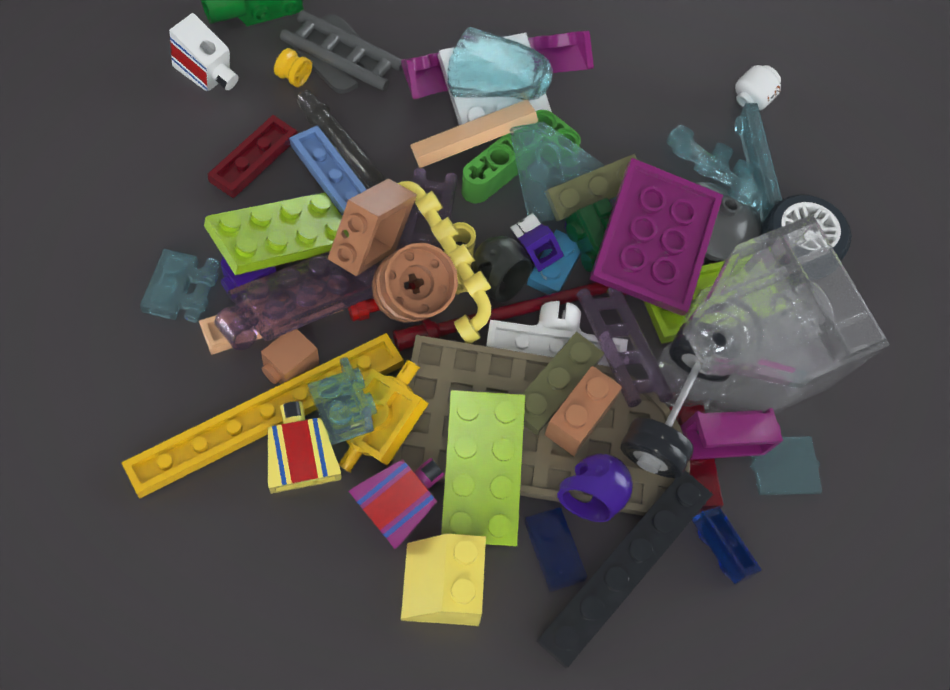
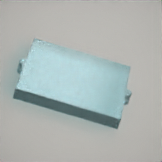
[750,436,822,495]

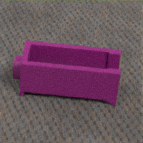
[681,408,783,460]

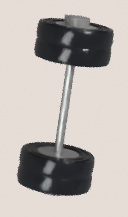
[620,322,740,478]

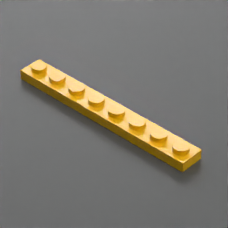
[121,333,404,499]

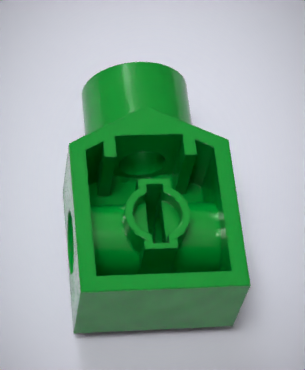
[201,0,304,26]

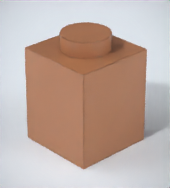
[261,326,319,384]

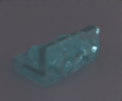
[308,357,377,445]

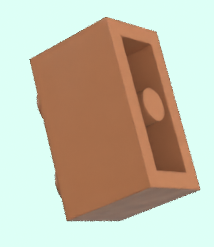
[544,366,622,456]

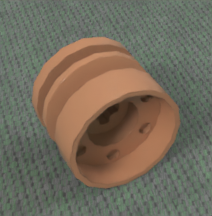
[372,243,458,323]

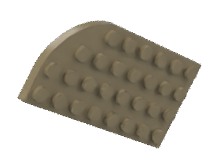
[392,335,690,516]

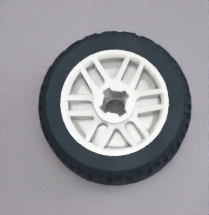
[760,195,852,282]

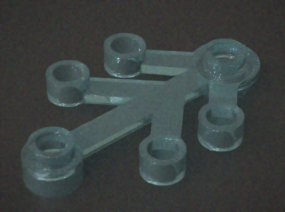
[666,125,761,205]

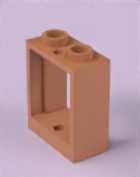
[328,178,417,276]

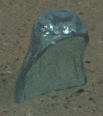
[447,27,553,101]

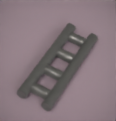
[280,10,403,91]

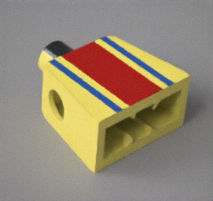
[268,401,341,494]

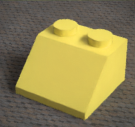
[401,533,486,626]

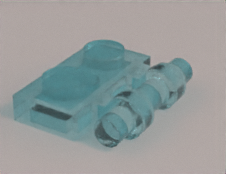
[140,249,220,323]

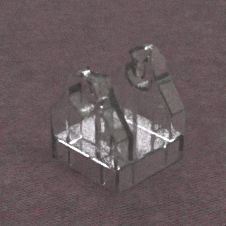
[651,215,890,414]

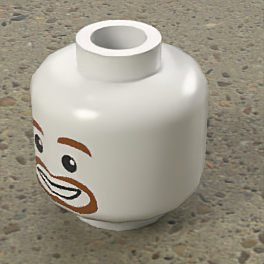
[735,65,781,111]

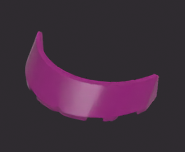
[401,30,594,99]

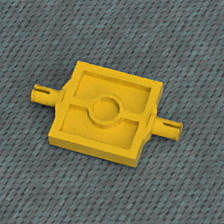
[332,359,429,473]

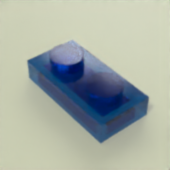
[524,507,588,592]
[692,507,762,585]

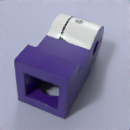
[510,213,564,272]

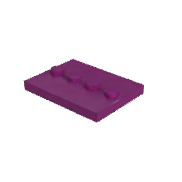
[589,158,723,316]

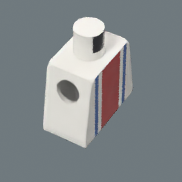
[169,13,239,91]

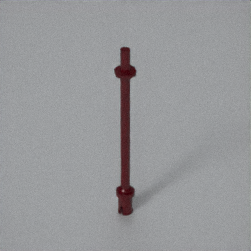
[392,282,626,352]

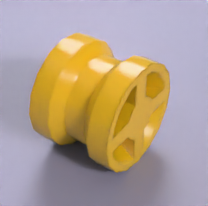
[274,48,312,87]

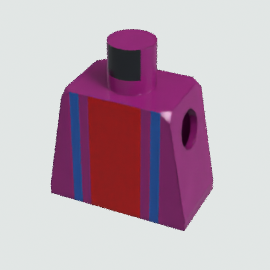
[348,458,445,549]

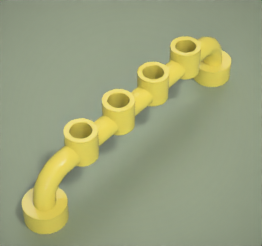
[398,181,491,344]

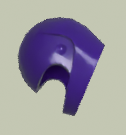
[557,454,633,522]

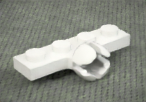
[486,301,628,372]

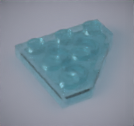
[510,122,617,223]

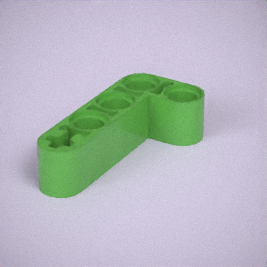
[461,109,581,204]

